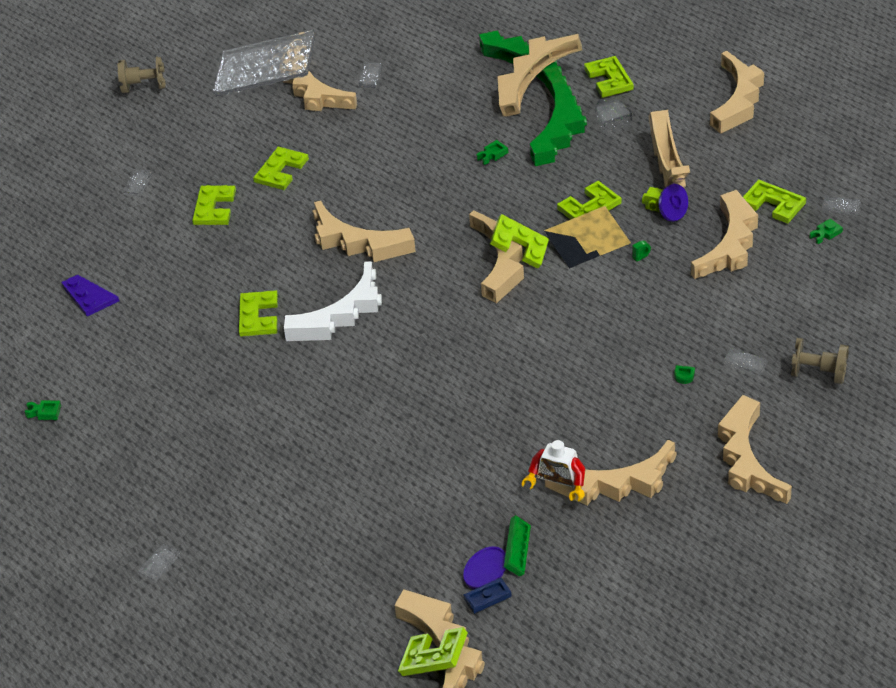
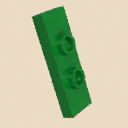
[504,515,531,576]

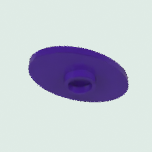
[659,184,688,222]
[463,546,506,590]

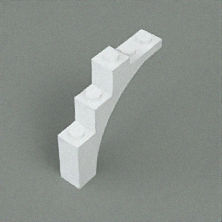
[284,262,382,341]

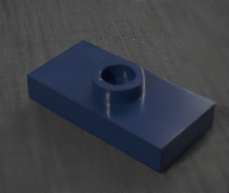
[463,578,512,614]

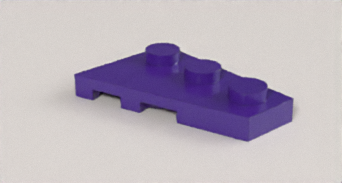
[61,275,120,316]

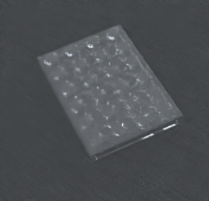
[213,29,316,97]

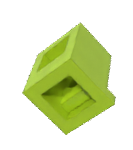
[642,187,663,215]

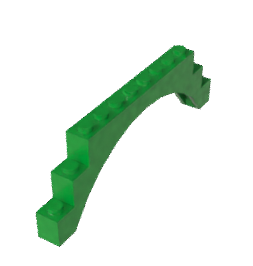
[479,30,587,166]

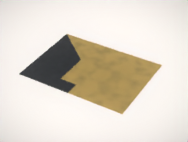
[544,206,631,269]

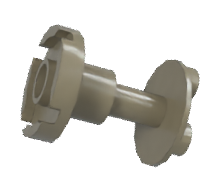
[117,56,166,93]
[791,338,849,384]

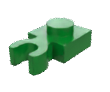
[476,140,508,165]
[809,219,843,244]
[24,400,61,420]

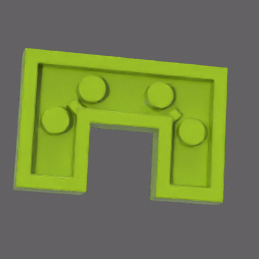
[584,56,634,98]
[253,147,309,190]
[743,180,806,223]
[557,181,622,220]
[192,185,236,225]
[490,214,549,268]
[239,290,278,337]
[398,627,468,676]

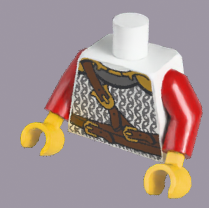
[522,440,586,502]

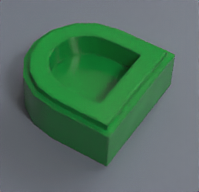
[632,241,651,262]
[674,365,695,384]

